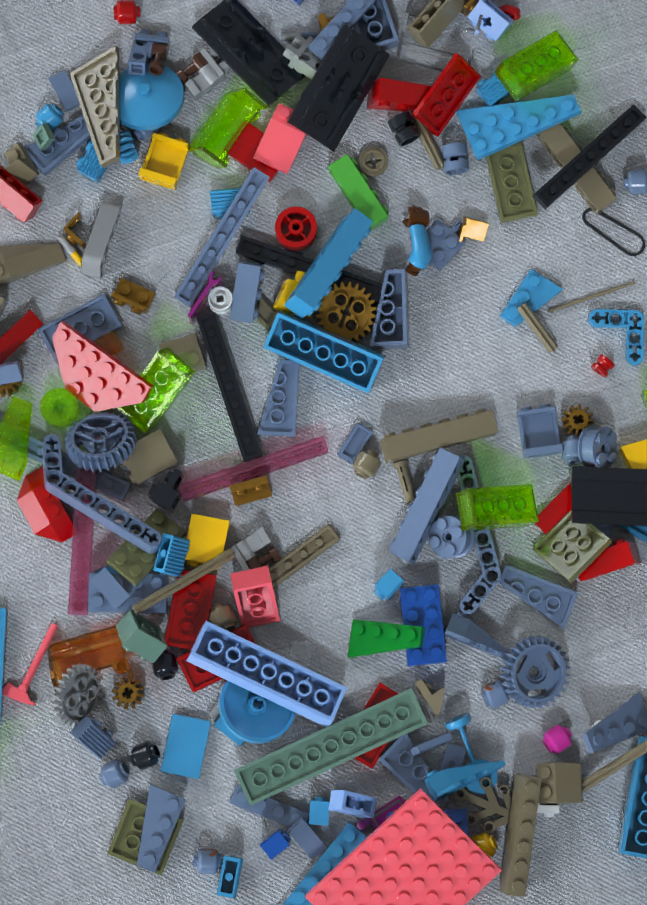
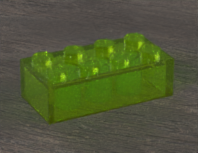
[494,30,579,102]
[117,347,196,433]
[456,484,539,531]

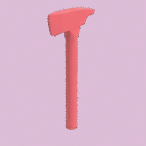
[3,623,58,706]

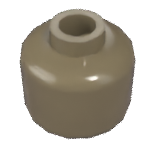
[353,450,381,480]
[209,604,237,631]

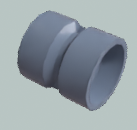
[442,143,469,175]

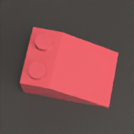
[253,103,307,174]
[230,566,280,628]

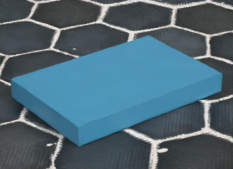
[161,714,211,779]

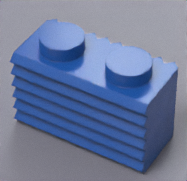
[260,830,292,860]

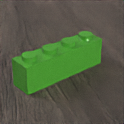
[328,154,389,231]

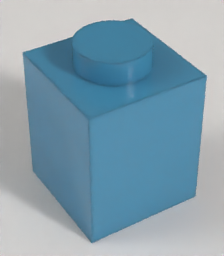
[309,797,330,826]

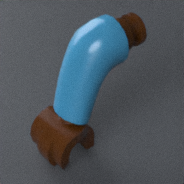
[403,206,432,276]

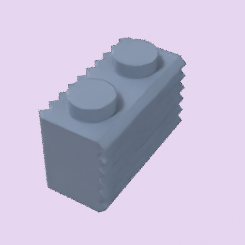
[70,715,116,759]

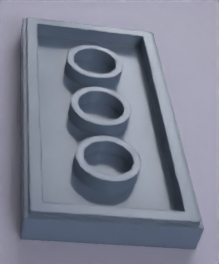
[38,294,123,363]

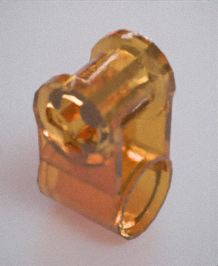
[93,331,124,355]

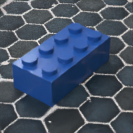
[399,584,447,667]

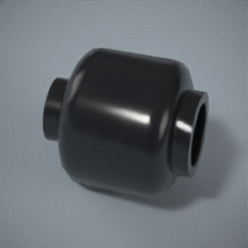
[151,650,178,680]
[130,741,160,770]

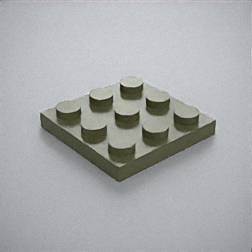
[532,511,612,583]
[107,798,184,876]

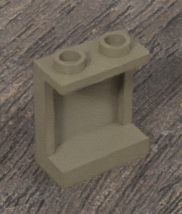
[123,429,179,486]

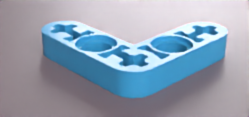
[588,309,644,366]

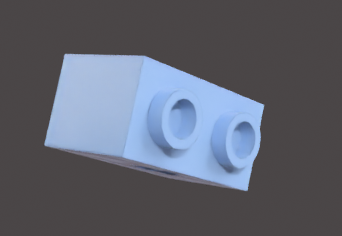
[467,0,514,41]
[328,790,377,818]

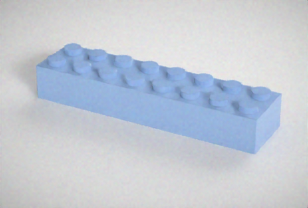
[186,621,347,727]

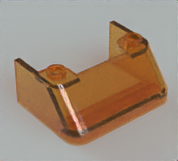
[47,626,135,692]

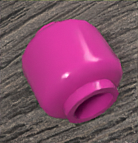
[542,725,572,754]

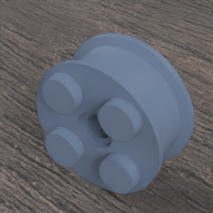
[577,426,617,468]
[429,516,475,558]

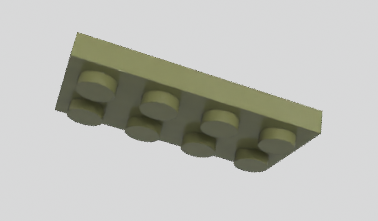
[485,142,538,224]
[106,508,186,587]

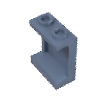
[517,404,563,459]

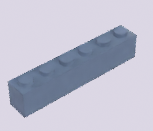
[389,448,465,564]

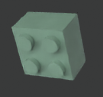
[116,609,168,663]

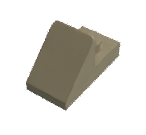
[5,142,39,185]
[414,679,445,716]

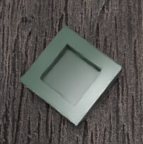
[33,124,55,150]

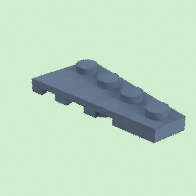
[24,116,91,176]
[257,360,299,437]
[499,565,578,629]
[582,692,647,754]
[378,734,449,807]
[137,784,186,873]

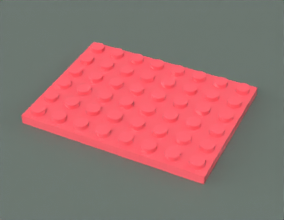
[305,788,502,905]

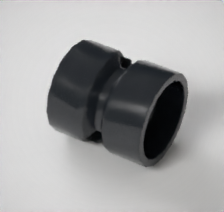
[387,111,421,147]

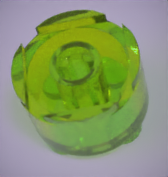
[40,388,81,429]

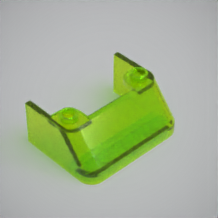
[188,88,268,169]

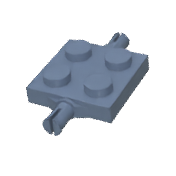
[426,218,465,272]

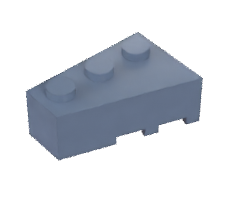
[230,260,265,323]

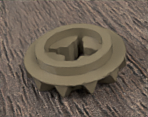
[358,147,388,177]

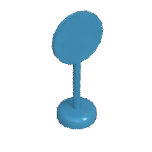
[445,713,498,794]

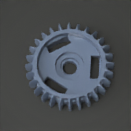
[65,410,137,472]
[500,636,570,708]

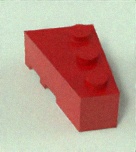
[367,78,432,112]
[579,539,642,582]

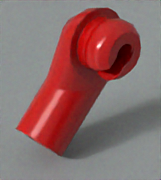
[498,4,521,20]

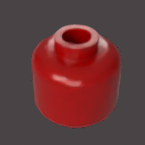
[113,0,141,25]

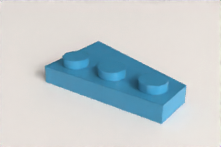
[500,269,563,327]

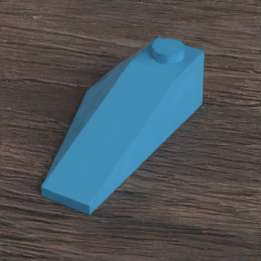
[424,761,506,802]

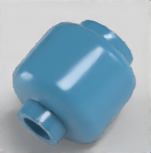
[36,103,64,131]

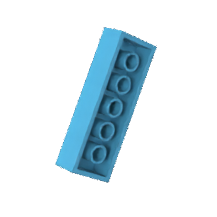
[284,208,373,319]
[263,310,386,393]
[618,736,647,859]

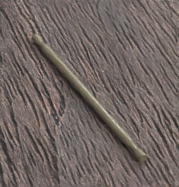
[548,281,635,313]

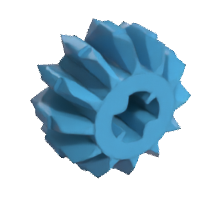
[119,131,139,164]

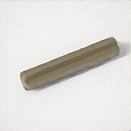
[413,119,444,170]
[517,303,558,352]

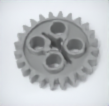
[52,663,102,727]

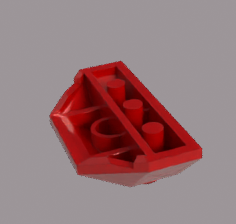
[17,467,79,543]

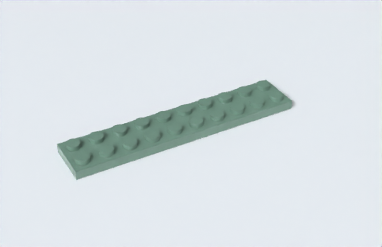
[234,688,428,806]

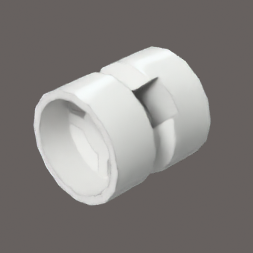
[208,286,233,316]

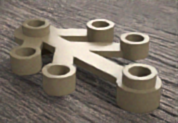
[452,777,512,833]

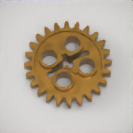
[316,282,377,341]

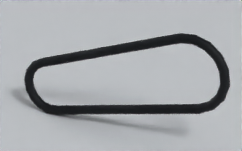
[582,208,645,256]

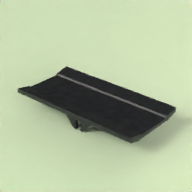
[192,0,306,107]
[287,24,390,152]
[571,466,647,527]

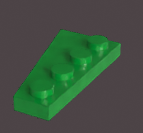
[347,619,425,658]

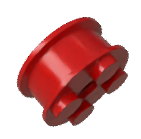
[275,207,317,251]

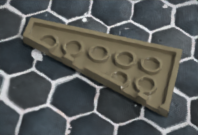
[69,46,120,168]

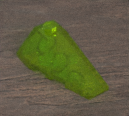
[0,396,32,482]

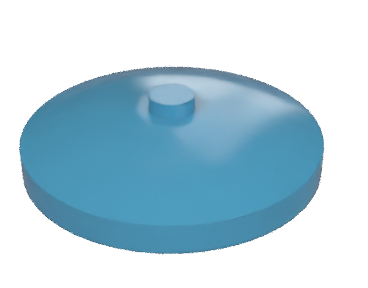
[119,63,184,131]
[219,680,296,743]

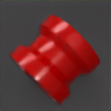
[591,354,615,378]

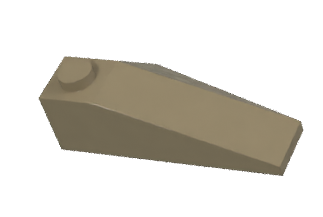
[0,243,66,287]

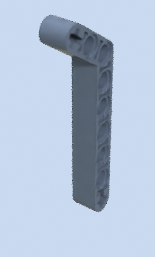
[42,434,162,554]
[457,455,501,616]

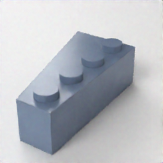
[369,269,409,350]

